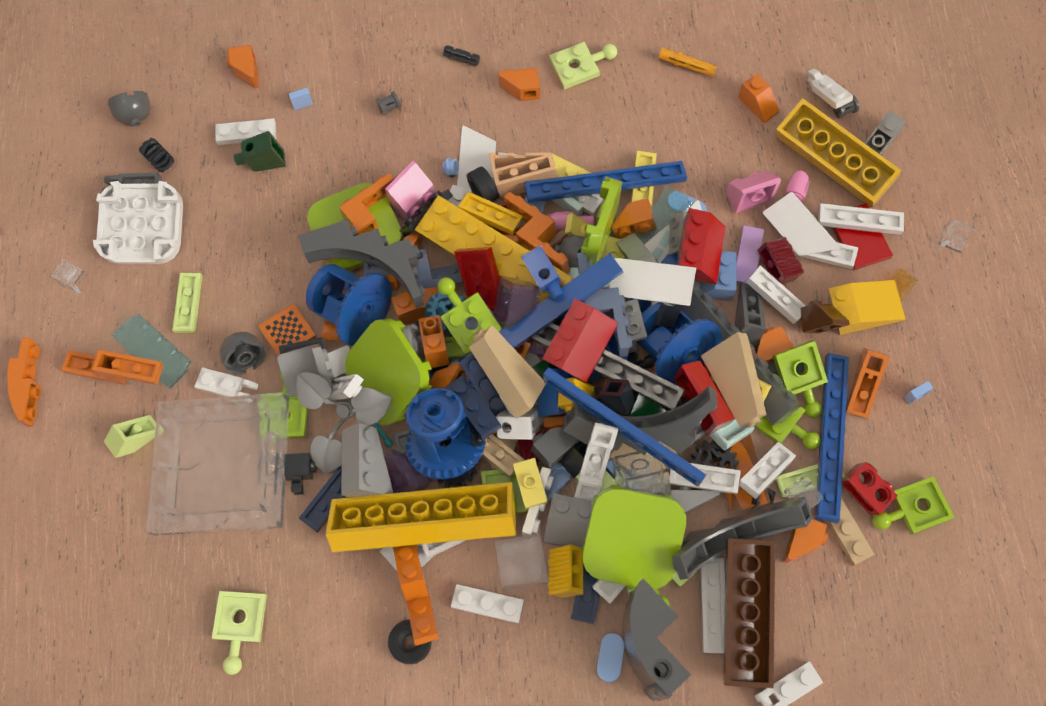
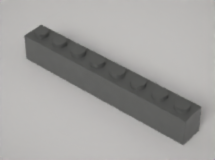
[675,280,801,425]
[524,310,686,410]

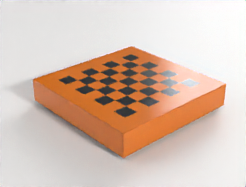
[258,303,317,355]

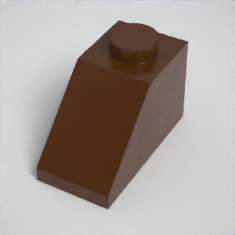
[800,300,850,334]

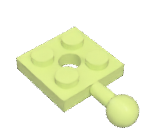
[549,42,617,90]
[212,591,267,675]

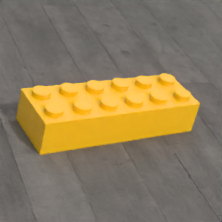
[776,98,902,208]

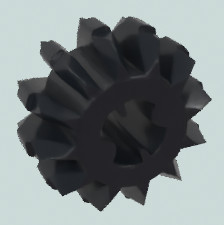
[139,138,174,173]

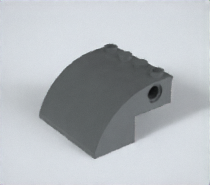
[622,579,691,702]

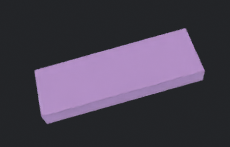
[736,225,764,285]

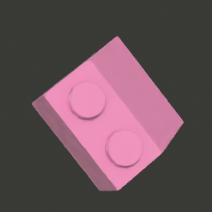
[385,161,435,220]
[726,171,781,213]

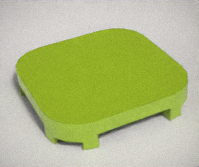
[581,177,622,266]
[307,183,403,272]
[345,318,432,425]
[581,485,686,589]

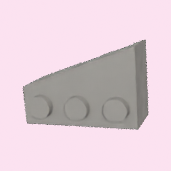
[341,423,393,497]

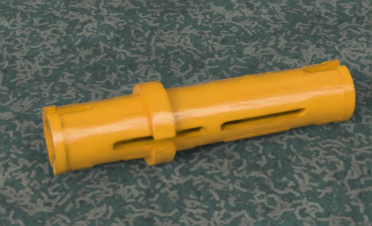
[658,47,717,78]

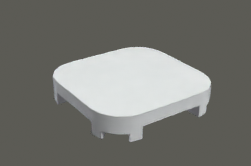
[93,181,183,264]

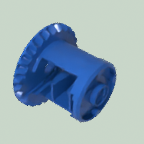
[306,264,392,346]
[636,302,722,385]
[405,388,486,479]

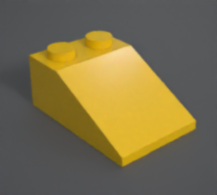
[829,280,906,335]

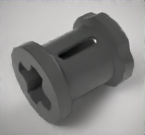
[376,91,401,115]
[833,95,859,119]

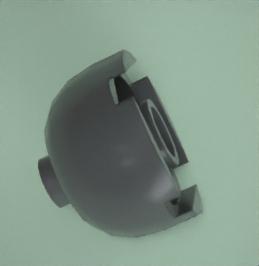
[108,91,150,127]
[554,235,585,268]
[220,332,266,374]

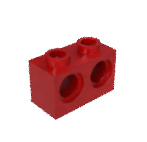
[842,462,898,515]

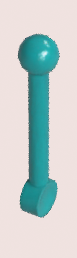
[373,422,393,447]

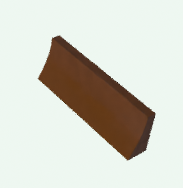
[723,538,775,688]

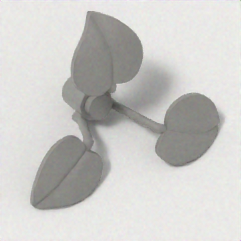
[296,372,392,473]

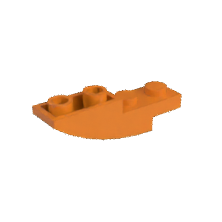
[7,338,41,427]

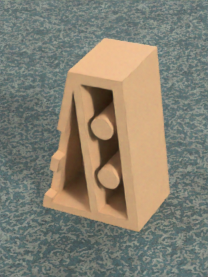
[489,153,558,199]

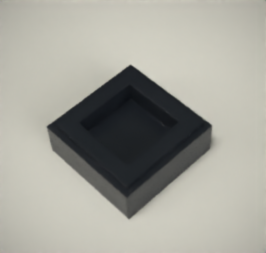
[654,302,682,328]

